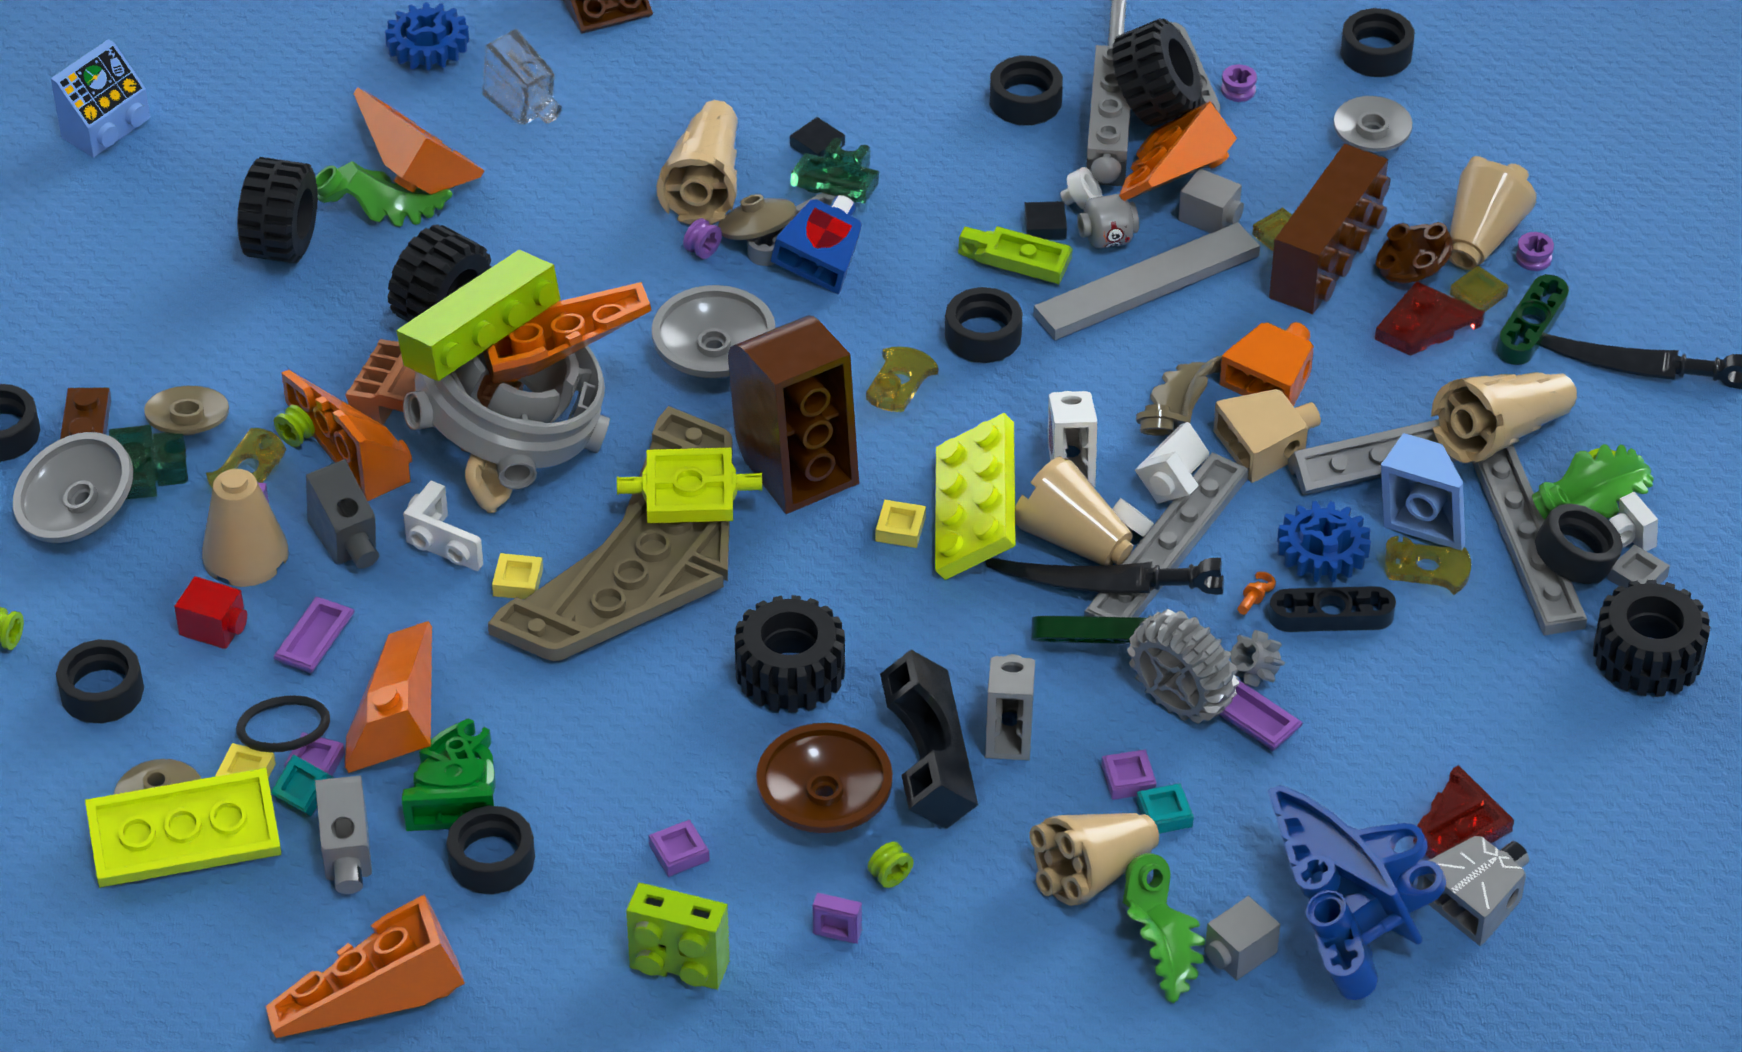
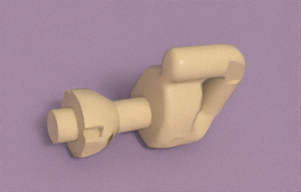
[465,454,513,513]

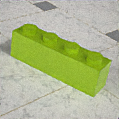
[396,250,561,382]

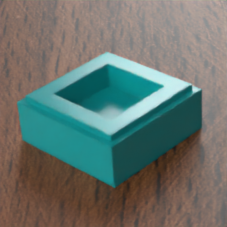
[271,754,334,816]
[1137,783,1194,834]

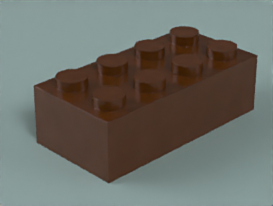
[1269,143,1391,314]

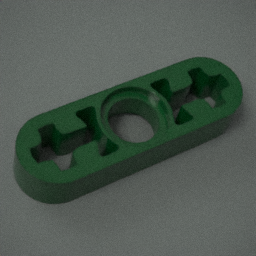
[1496,275,1569,365]
[1031,616,1147,644]

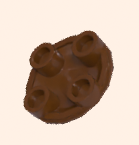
[1376,222,1453,284]

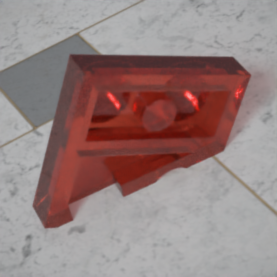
[1375,281,1485,356]
[1413,765,1514,859]

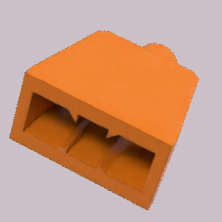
[1219,322,1314,407]

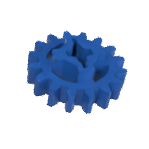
[385,2,469,70]
[1277,501,1371,582]

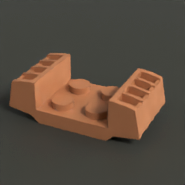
[346,339,524,452]

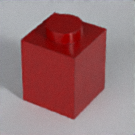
[174,576,248,649]

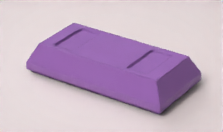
[274,596,355,674]
[1219,680,1303,751]

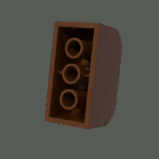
[728,315,859,514]

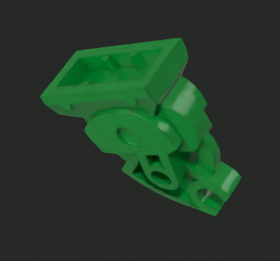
[402,718,496,831]

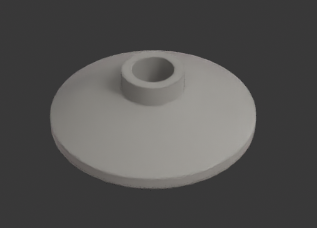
[1334,96,1412,152]

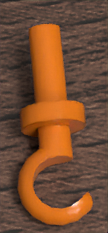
[1237,571,1276,615]

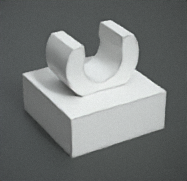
[1609,492,1658,551]

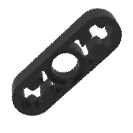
[1269,586,1396,632]

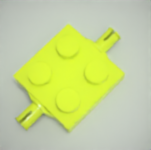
[617,447,762,523]

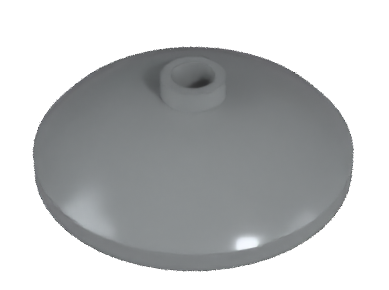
[652,285,775,378]
[13,432,133,543]

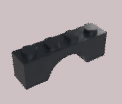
[880,650,978,829]

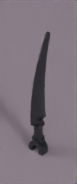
[1519,334,1742,389]
[985,558,1224,595]

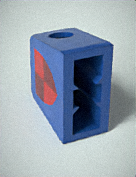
[770,195,862,295]

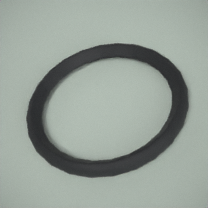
[236,695,330,752]

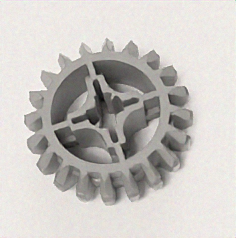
[1127,609,1240,724]

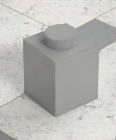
[1179,168,1244,233]
[1205,896,1280,981]

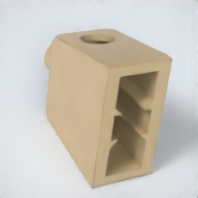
[1213,389,1321,483]

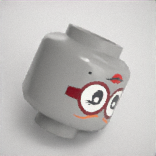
[1077,194,1139,249]

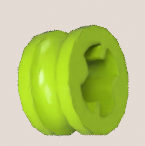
[273,405,315,447]
[0,607,24,650]
[868,842,914,888]

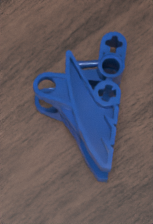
[1268,785,1446,1000]

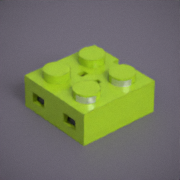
[626,882,730,990]

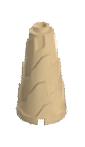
[656,100,738,225]
[1431,372,1577,463]

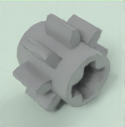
[1229,630,1285,687]

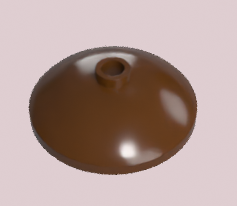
[756,723,892,833]

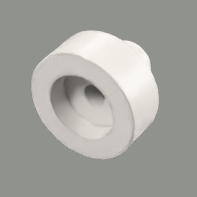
[1060,167,1102,209]
[1112,498,1154,537]

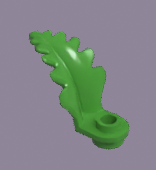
[315,161,453,227]
[1532,444,1654,520]
[1123,853,1206,1003]

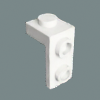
[1135,422,1209,504]
[403,480,483,571]

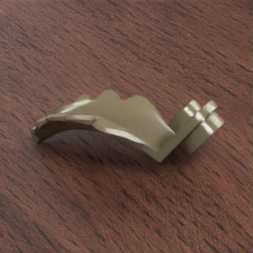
[1136,356,1222,436]

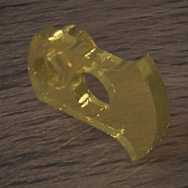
[866,347,939,412]
[206,428,286,488]
[1385,536,1471,595]

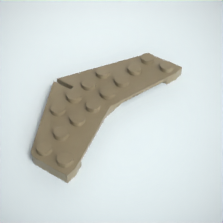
[488,406,733,661]

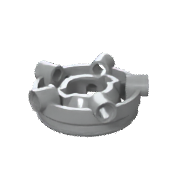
[403,346,610,489]

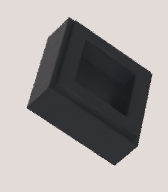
[790,117,845,164]
[1024,201,1067,239]

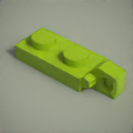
[958,226,1073,284]

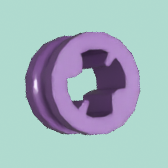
[1221,64,1257,102]
[683,218,722,259]
[1516,232,1554,271]

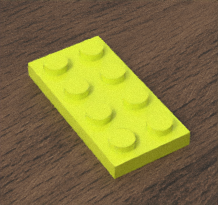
[935,413,1016,580]
[85,768,282,888]

